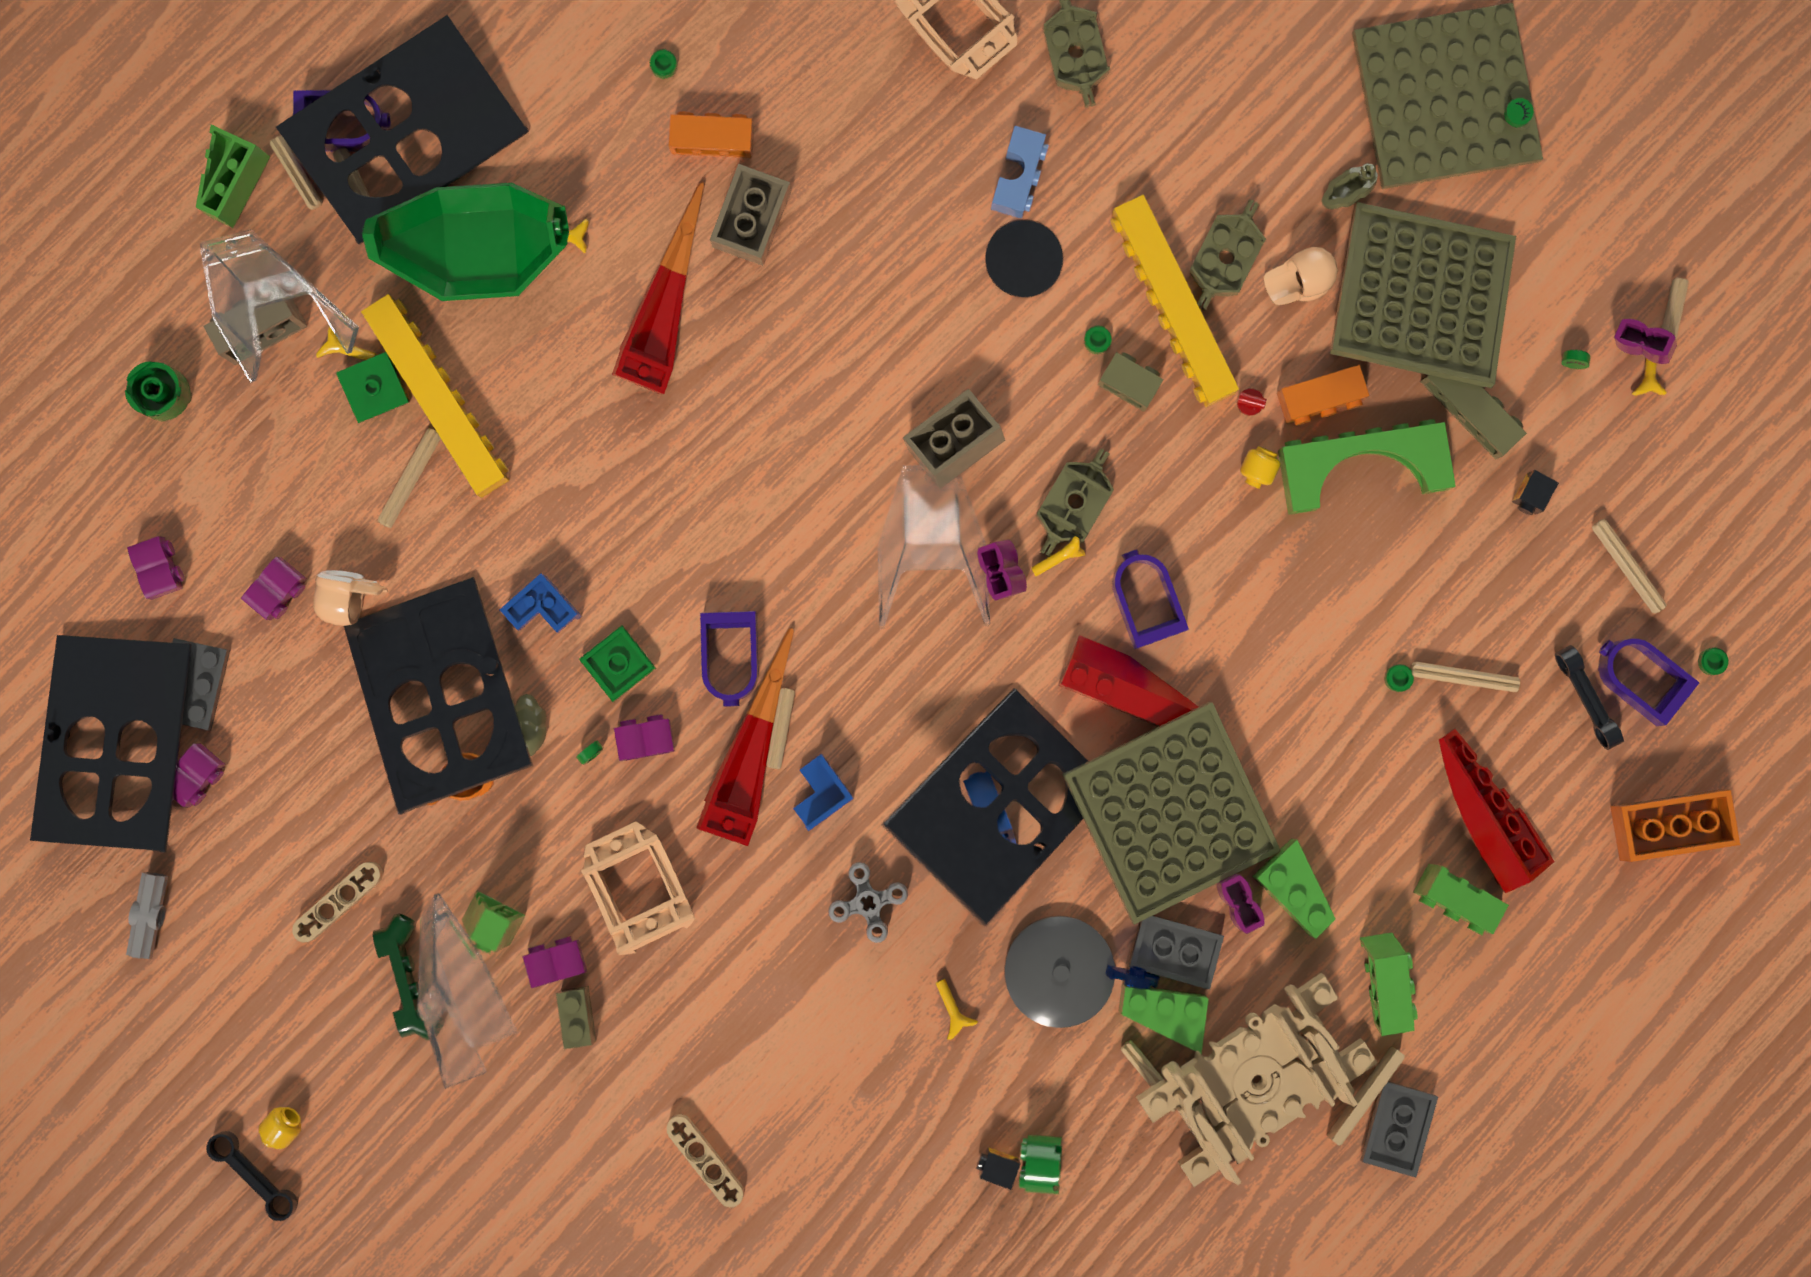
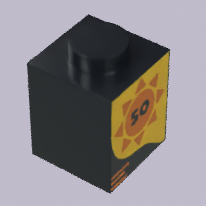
[1512,470,1559,515]
[976,1147,1021,1190]

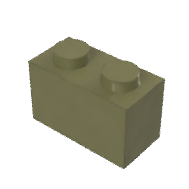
[1098,352,1164,412]
[556,986,596,1049]

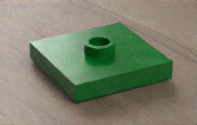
[336,352,410,423]
[579,625,657,702]

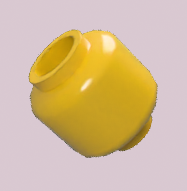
[1240,446,1281,489]
[259,1107,301,1149]

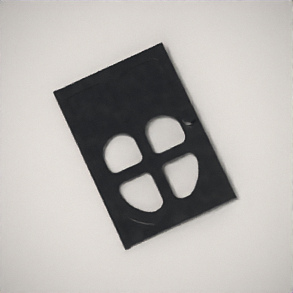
[276,15,529,245]
[344,577,533,815]
[30,635,192,853]
[882,689,1088,927]

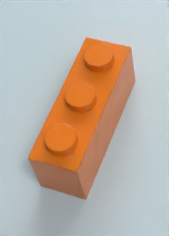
[669,111,754,158]
[1277,365,1370,426]

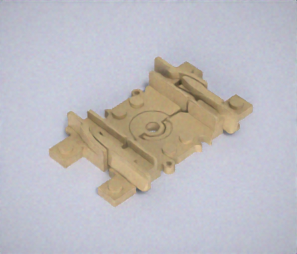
[1136,973,1378,1187]

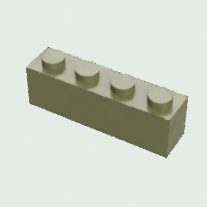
[1420,375,1527,459]

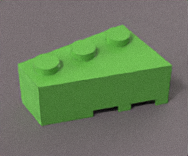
[196,124,270,228]
[1252,838,1336,939]
[1413,864,1509,935]
[462,890,526,953]
[1360,933,1418,1036]
[1118,984,1208,1054]

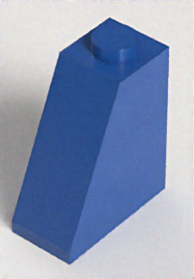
[963,772,1017,844]

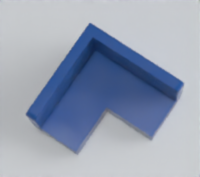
[500,573,582,633]
[793,754,854,831]

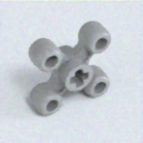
[828,862,908,943]

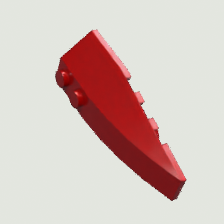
[1058,635,1199,727]
[1439,729,1555,894]

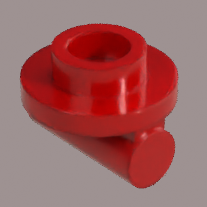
[1237,388,1267,416]

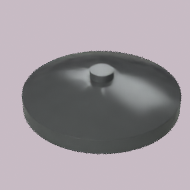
[1004,916,1115,1028]

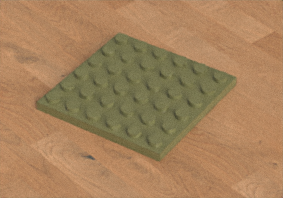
[1352,3,1543,189]
[1330,202,1516,388]
[1062,702,1281,925]

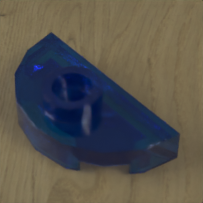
[1105,965,1160,989]

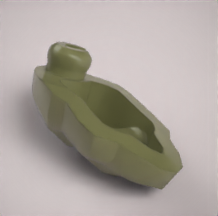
[1322,163,1378,210]
[515,694,547,756]

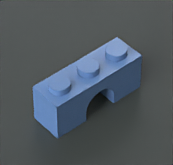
[991,126,1049,219]

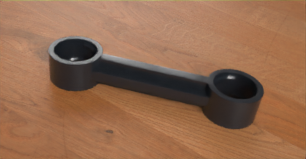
[1555,645,1624,750]
[206,1131,298,1221]

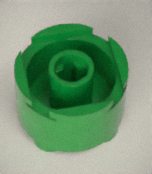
[125,361,192,422]
[1019,1135,1062,1194]

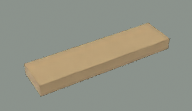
[1326,1046,1405,1146]

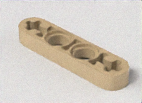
[292,862,383,943]
[666,1114,744,1208]

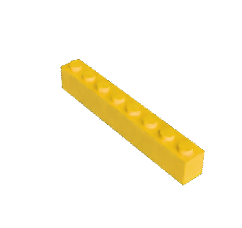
[1110,194,1239,408]
[361,294,509,498]

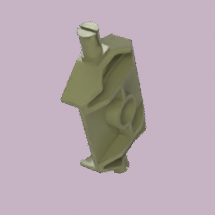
[1043,0,1110,108]
[1189,200,1266,311]
[1036,448,1114,557]

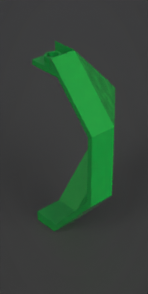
[362,183,569,301]

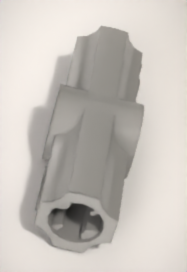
[126,872,168,959]

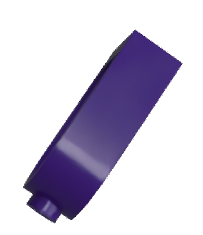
[293,90,391,152]
[1112,550,1189,650]
[700,611,759,707]
[1598,639,1699,726]

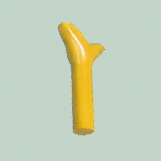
[568,219,589,253]
[316,326,377,361]
[1632,358,1667,396]
[1031,536,1085,577]
[935,979,978,1040]

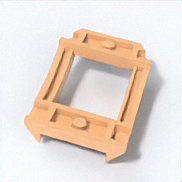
[894,0,1017,80]
[581,822,695,955]

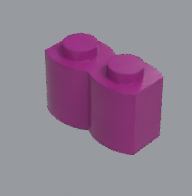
[1614,319,1677,364]
[127,536,185,600]
[977,539,1027,601]
[241,557,307,620]
[614,714,675,761]
[173,743,226,808]
[1217,874,1265,934]
[522,936,587,988]

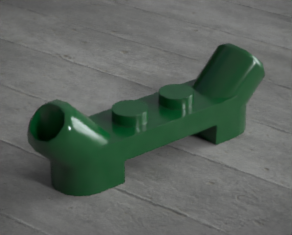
[373,914,442,1040]

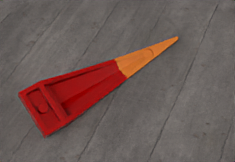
[612,182,704,395]
[696,628,794,846]

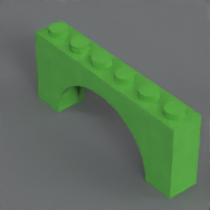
[1278,419,1456,515]

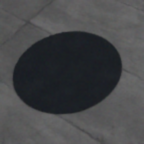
[985,220,1063,297]

